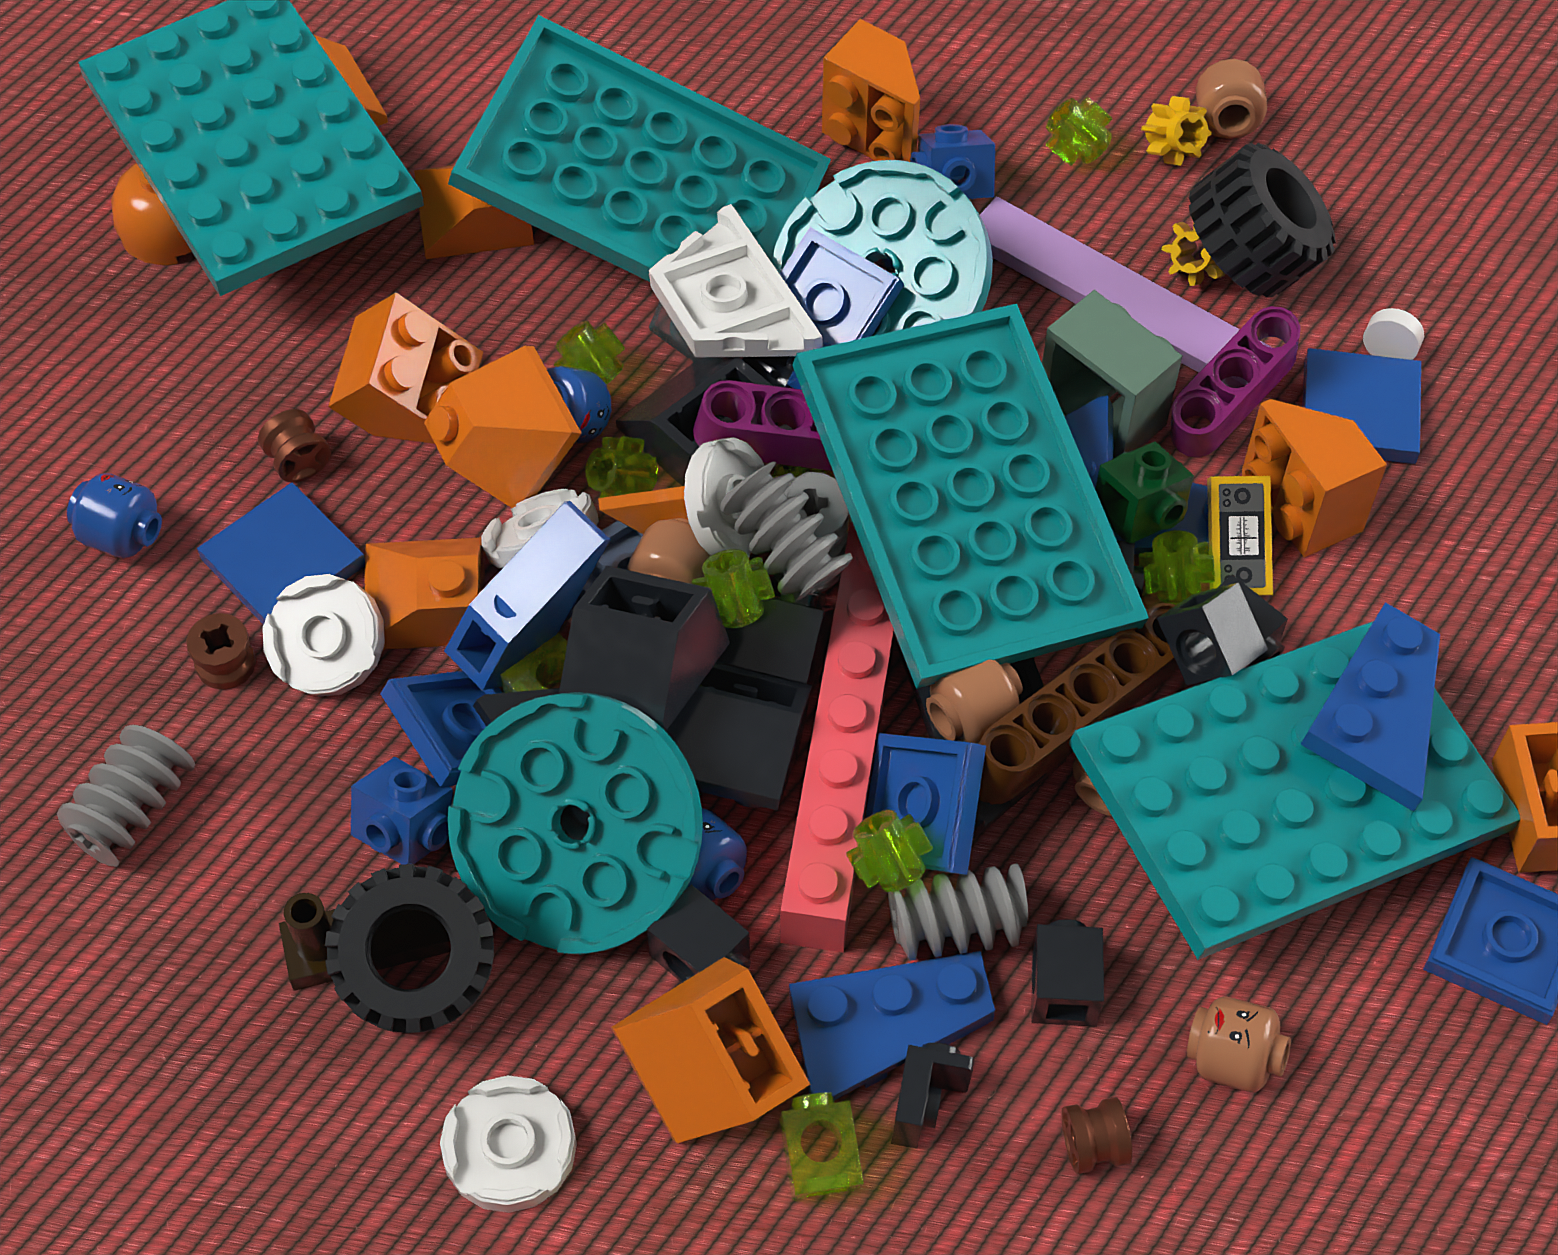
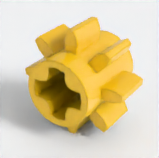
[1141,96,1212,166]
[1162,222,1225,286]

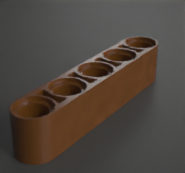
[978,603,1178,804]

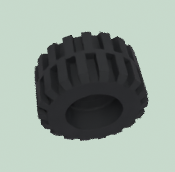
[1189,143,1336,298]
[325,864,494,1033]

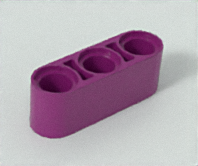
[1170,306,1301,457]
[693,381,833,471]

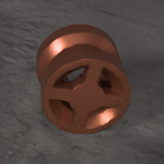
[258,409,331,483]
[186,613,256,690]
[1061,1097,1132,1174]

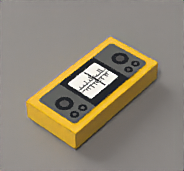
[1207,476,1273,596]

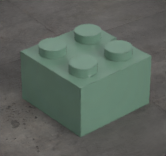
[1042,290,1183,459]

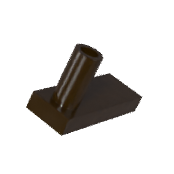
[279,879,462,991]

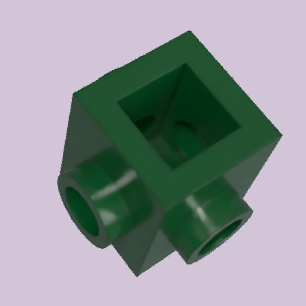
[1095,442,1194,544]

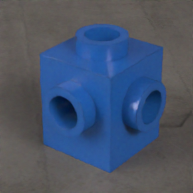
[910,124,995,199]
[351,756,452,864]

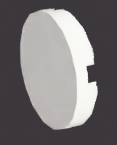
[684,437,764,561]
[481,489,599,568]
[263,574,385,697]
[440,1075,577,1213]

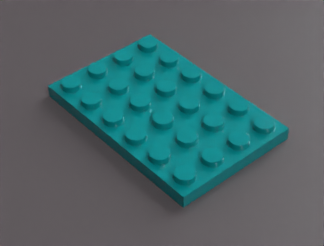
[78,0,424,296]
[448,15,831,282]
[793,304,1149,689]
[1069,621,1520,960]

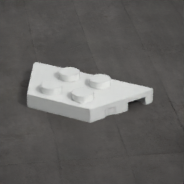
[649,204,823,357]

